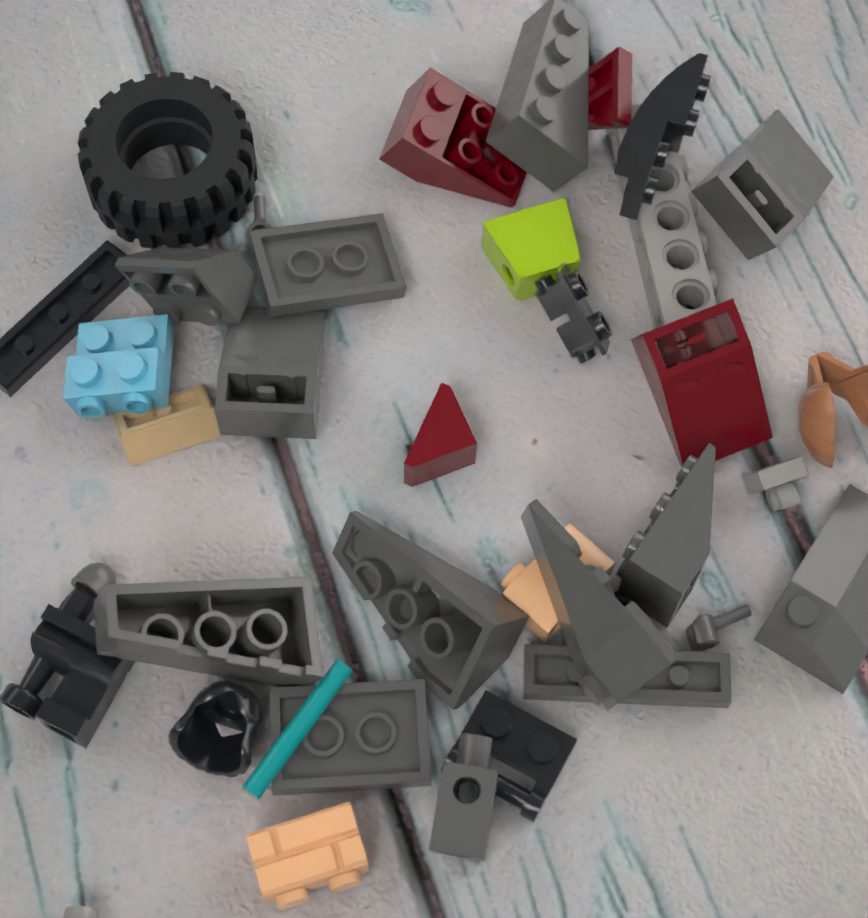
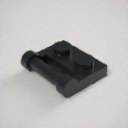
[441,690,577,823]

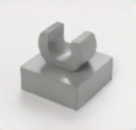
[742,456,809,512]

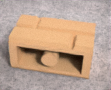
[245,801,369,910]

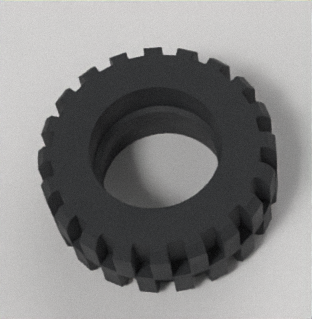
[77,72,258,249]

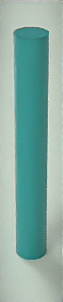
[242,659,353,800]

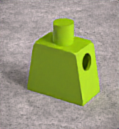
[481,198,581,301]

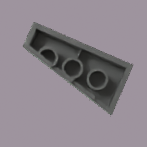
[486,0,589,192]
[93,577,324,687]

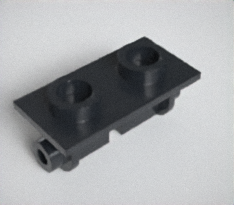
[534,262,612,363]

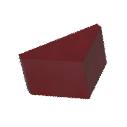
[404,382,477,487]

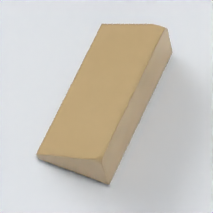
[113,385,220,465]

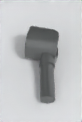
[246,195,272,248]
[686,605,752,651]

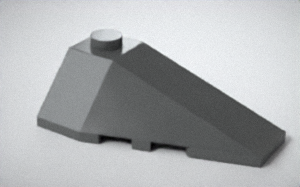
[754,484,868,694]
[521,499,680,710]
[332,511,529,710]

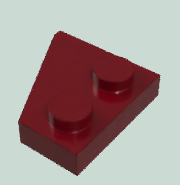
[588,46,633,130]

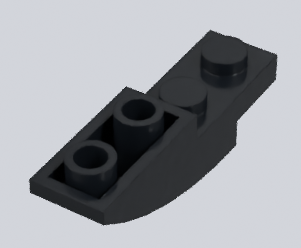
[614,53,711,220]

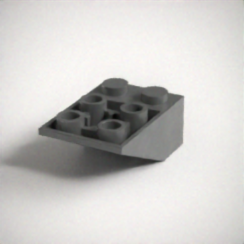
[691,109,834,260]
[214,307,326,439]
[616,443,716,628]

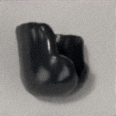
[168,681,262,778]

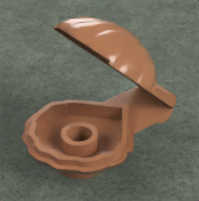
[799,352,868,468]

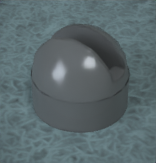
[71,562,116,599]

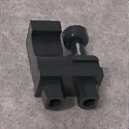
[0,588,136,749]

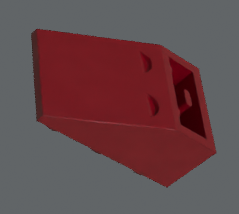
[379,67,527,208]
[631,298,773,468]

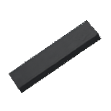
[0,240,129,398]

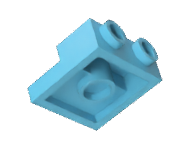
[63,314,174,418]

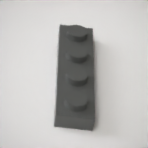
[523,644,732,708]

